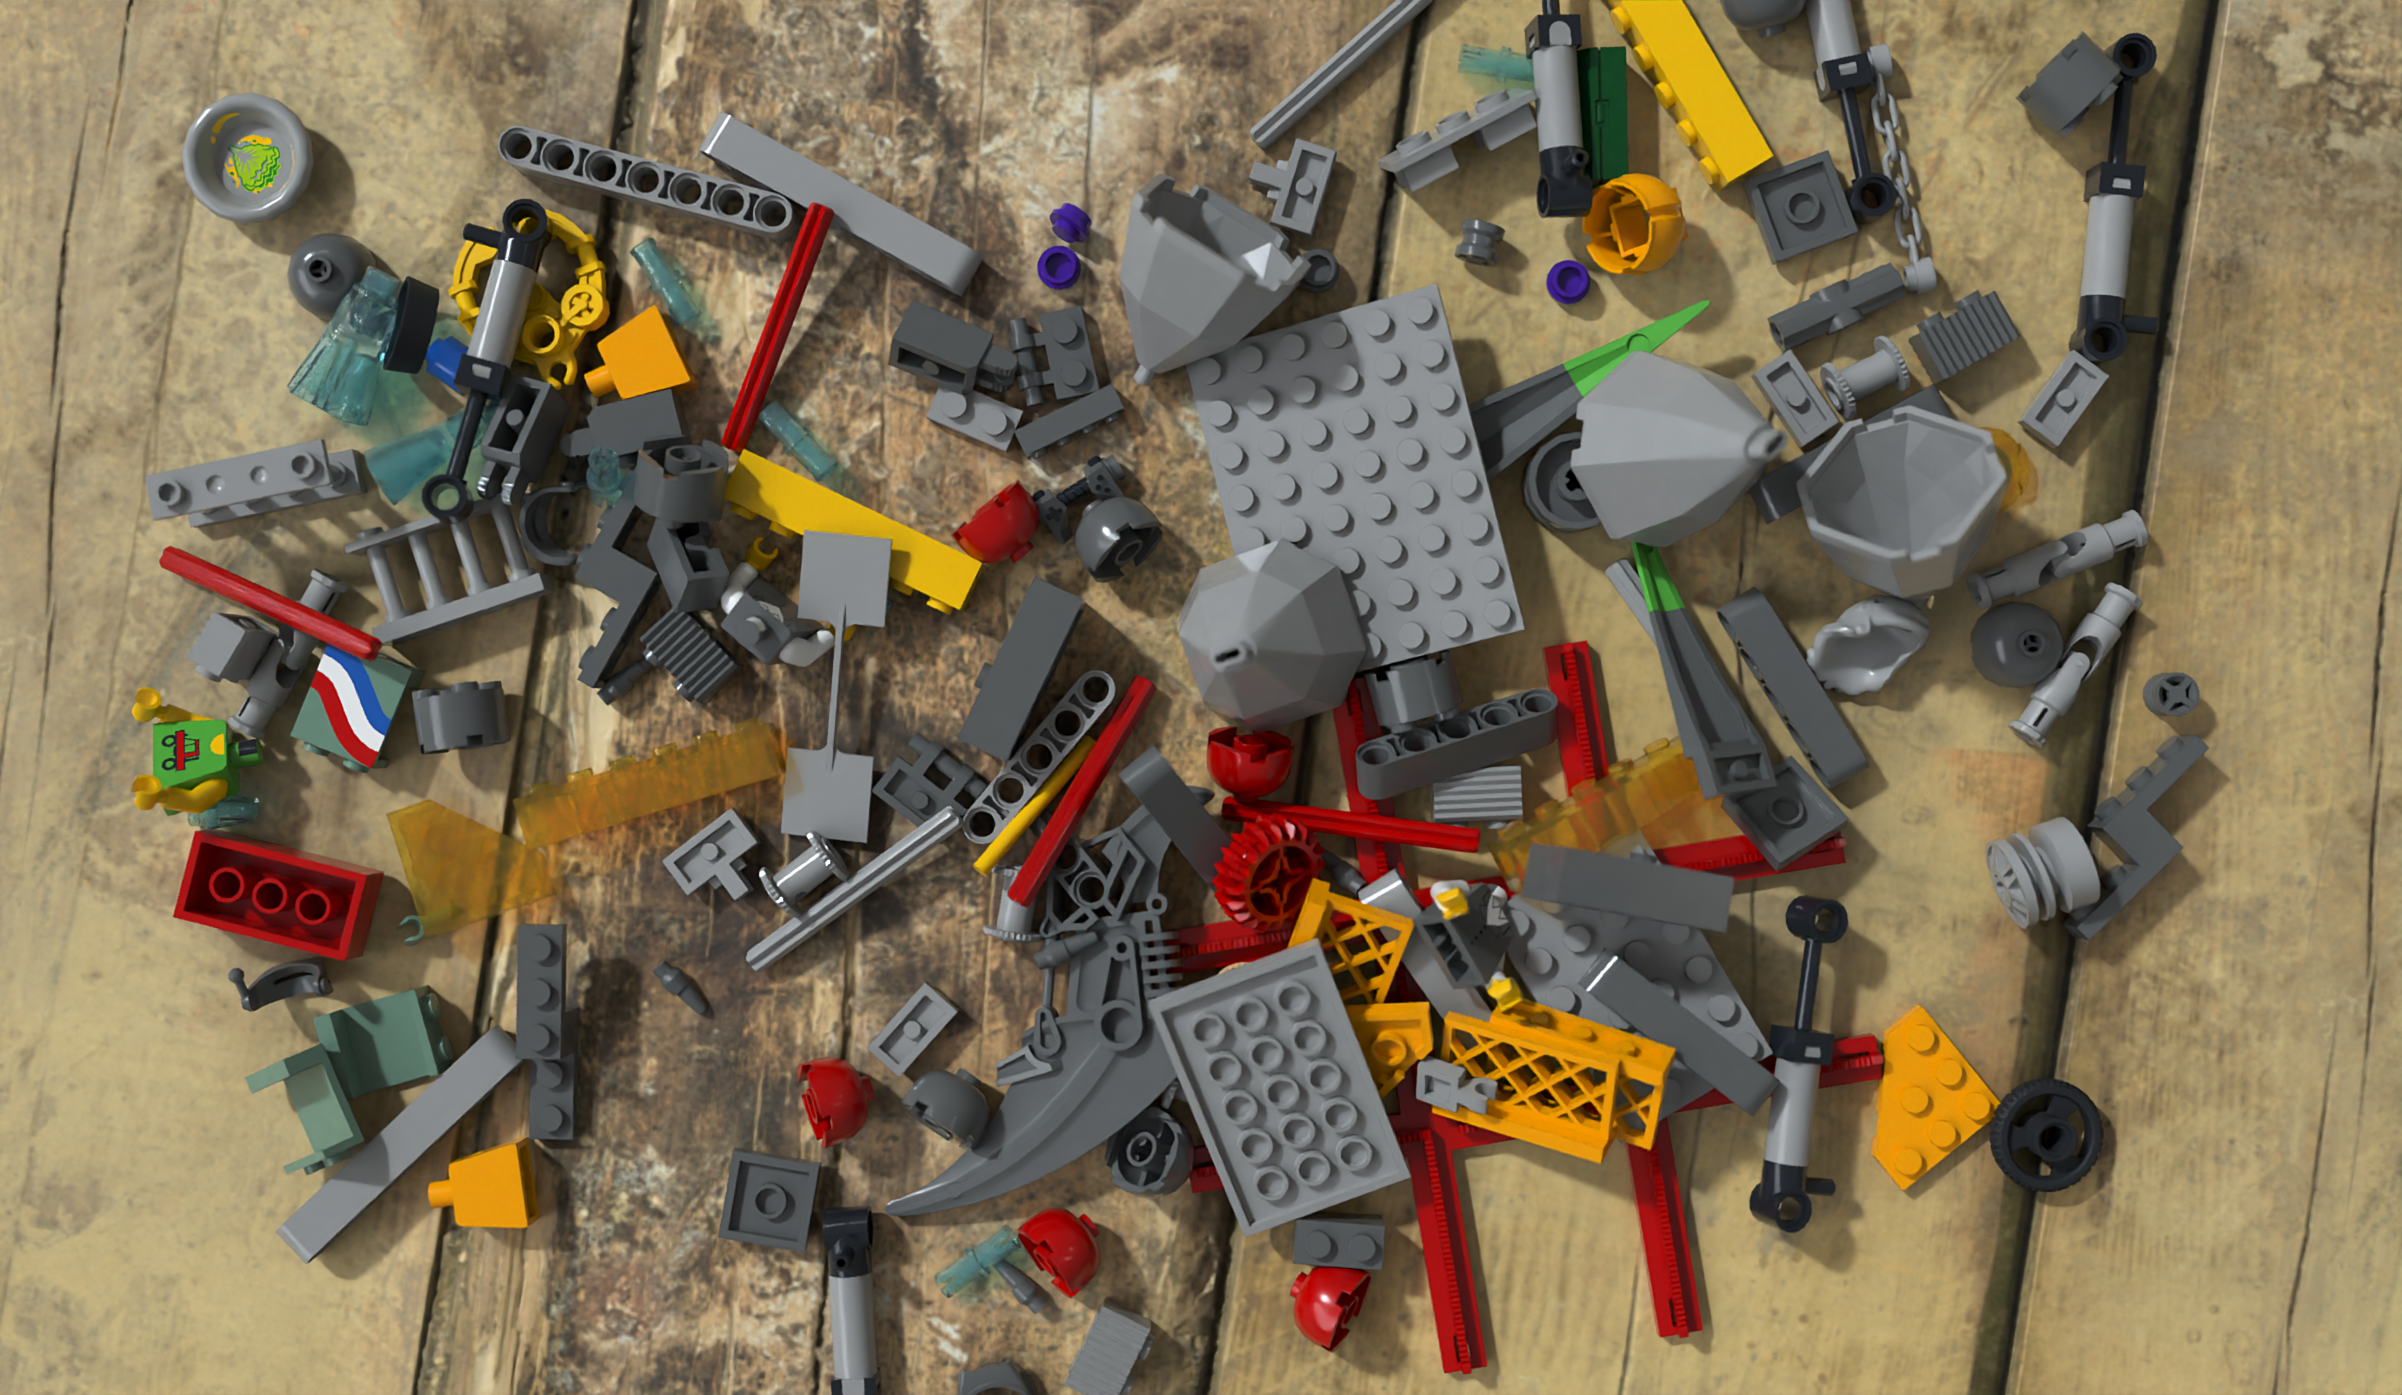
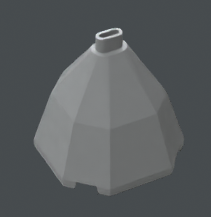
[1119,173,1311,386]
[1570,351,1788,547]
[1796,405,2008,609]
[1176,539,1368,733]

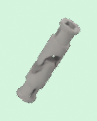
[1967,510,2148,610]
[227,568,350,740]
[2008,582,2143,748]

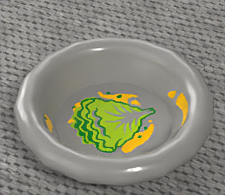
[182,93,314,224]

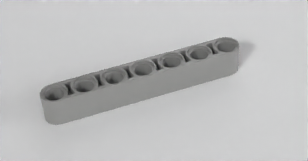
[699,112,983,296]
[498,126,799,241]
[276,1025,526,1264]

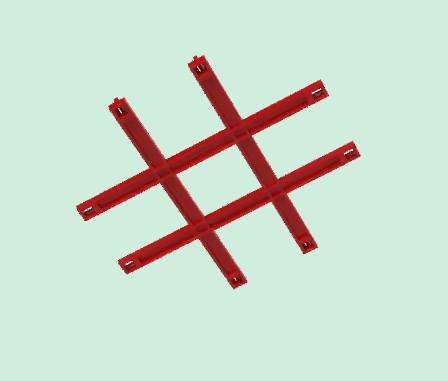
[1150,640,1883,1375]

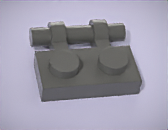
[1009,306,1100,407]
[872,732,987,845]

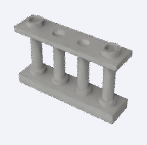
[144,439,367,528]
[344,486,556,646]

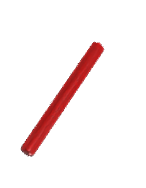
[721,202,834,452]
[159,546,382,661]
[1007,676,1156,908]
[1221,796,1481,854]

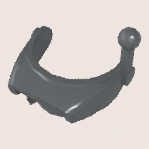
[519,475,595,565]
[228,957,334,1012]
[958,1358,1038,1395]

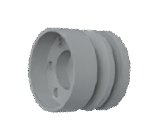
[1985,816,2100,929]

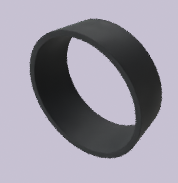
[383,276,439,374]

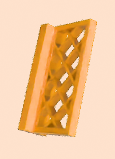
[1287,878,1414,1005]
[1485,999,1676,1150]
[1432,1011,1621,1164]

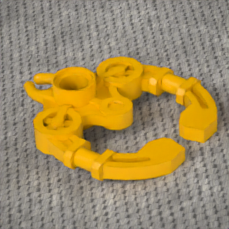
[448,209,610,390]

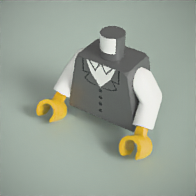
[720,537,858,667]
[1413,880,1523,1011]

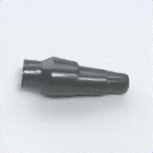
[597,656,653,706]
[1321,846,1368,896]
[1033,931,1099,970]
[652,960,708,1015]
[993,1257,1047,1314]

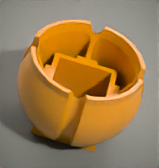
[1582,173,1689,276]

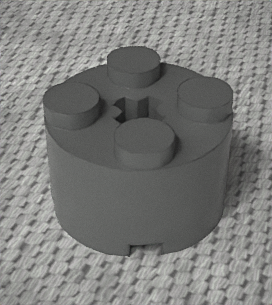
[2015,31,2124,138]
[634,434,729,529]
[1364,649,1463,734]
[412,681,511,755]

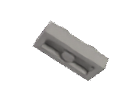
[1751,349,1839,448]
[2017,350,2109,448]
[926,386,1024,453]
[867,981,959,1077]

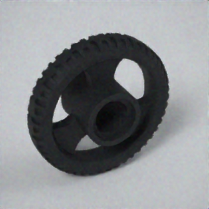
[1989,1078,2104,1192]

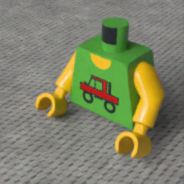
[131,687,264,816]

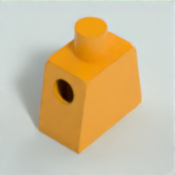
[584,305,699,400]
[428,1137,540,1228]

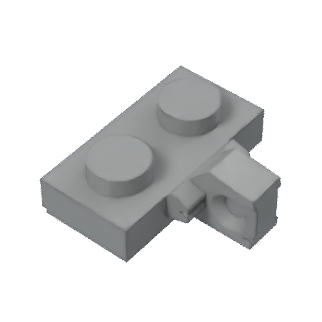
[1248,138,1338,238]
[662,808,761,901]

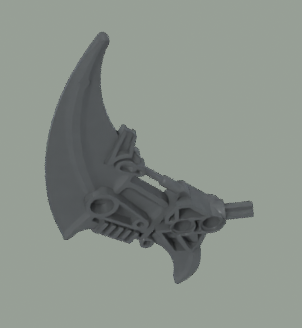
[885,786,1215,1217]

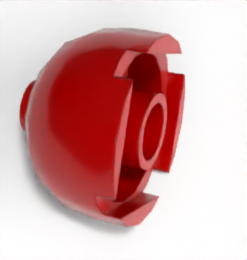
[951,479,1040,564]
[1206,726,1294,803]
[798,1057,875,1149]
[1017,1208,1101,1299]
[1290,1265,1371,1353]

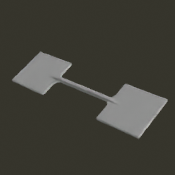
[781,530,893,843]

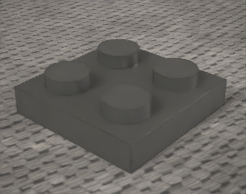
[1743,150,1858,265]
[1720,755,1849,871]
[718,1148,822,1252]

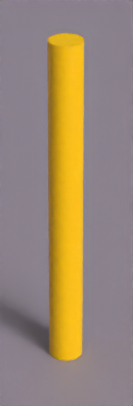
[973,735,1096,877]

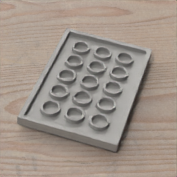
[1502,824,1773,1144]
[1149,938,1411,1237]

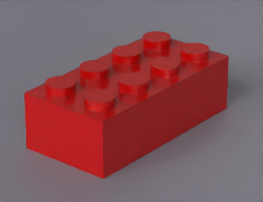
[173,829,384,961]

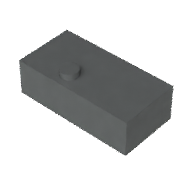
[957,577,1087,761]
[1521,844,1734,932]

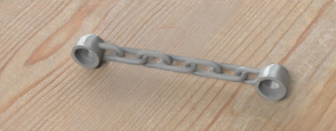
[1861,43,1937,295]

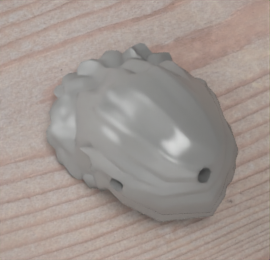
[1806,595,1931,695]

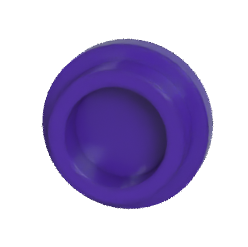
[1049,203,1092,243]
[1037,246,1081,290]
[1546,260,1590,305]

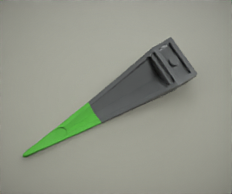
[1469,300,1710,483]
[1631,541,1778,800]

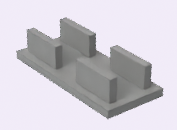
[1377,88,1537,192]

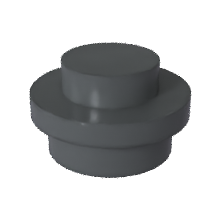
[1299,249,1339,293]

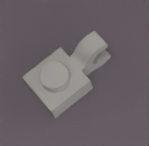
[1416,1055,1498,1114]

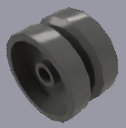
[1520,432,1601,534]

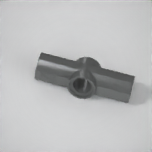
[1768,262,1906,352]

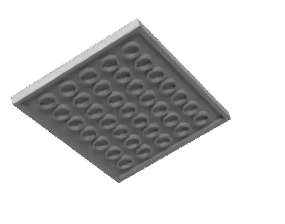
[1186,284,1526,672]

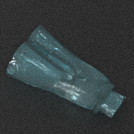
[287,266,401,426]
[365,401,500,506]

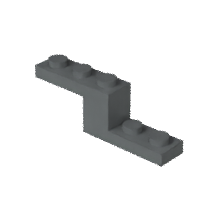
[574,467,663,689]
[2062,735,2209,940]
[516,923,579,1140]

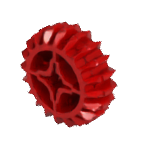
[1211,812,1326,932]

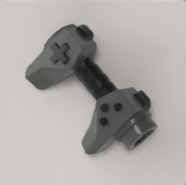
[1032,455,1126,544]

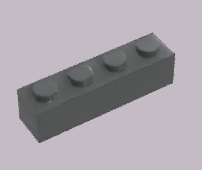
[1014,384,1125,460]

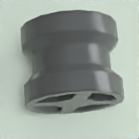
[1454,219,1505,267]
[2143,672,2199,716]

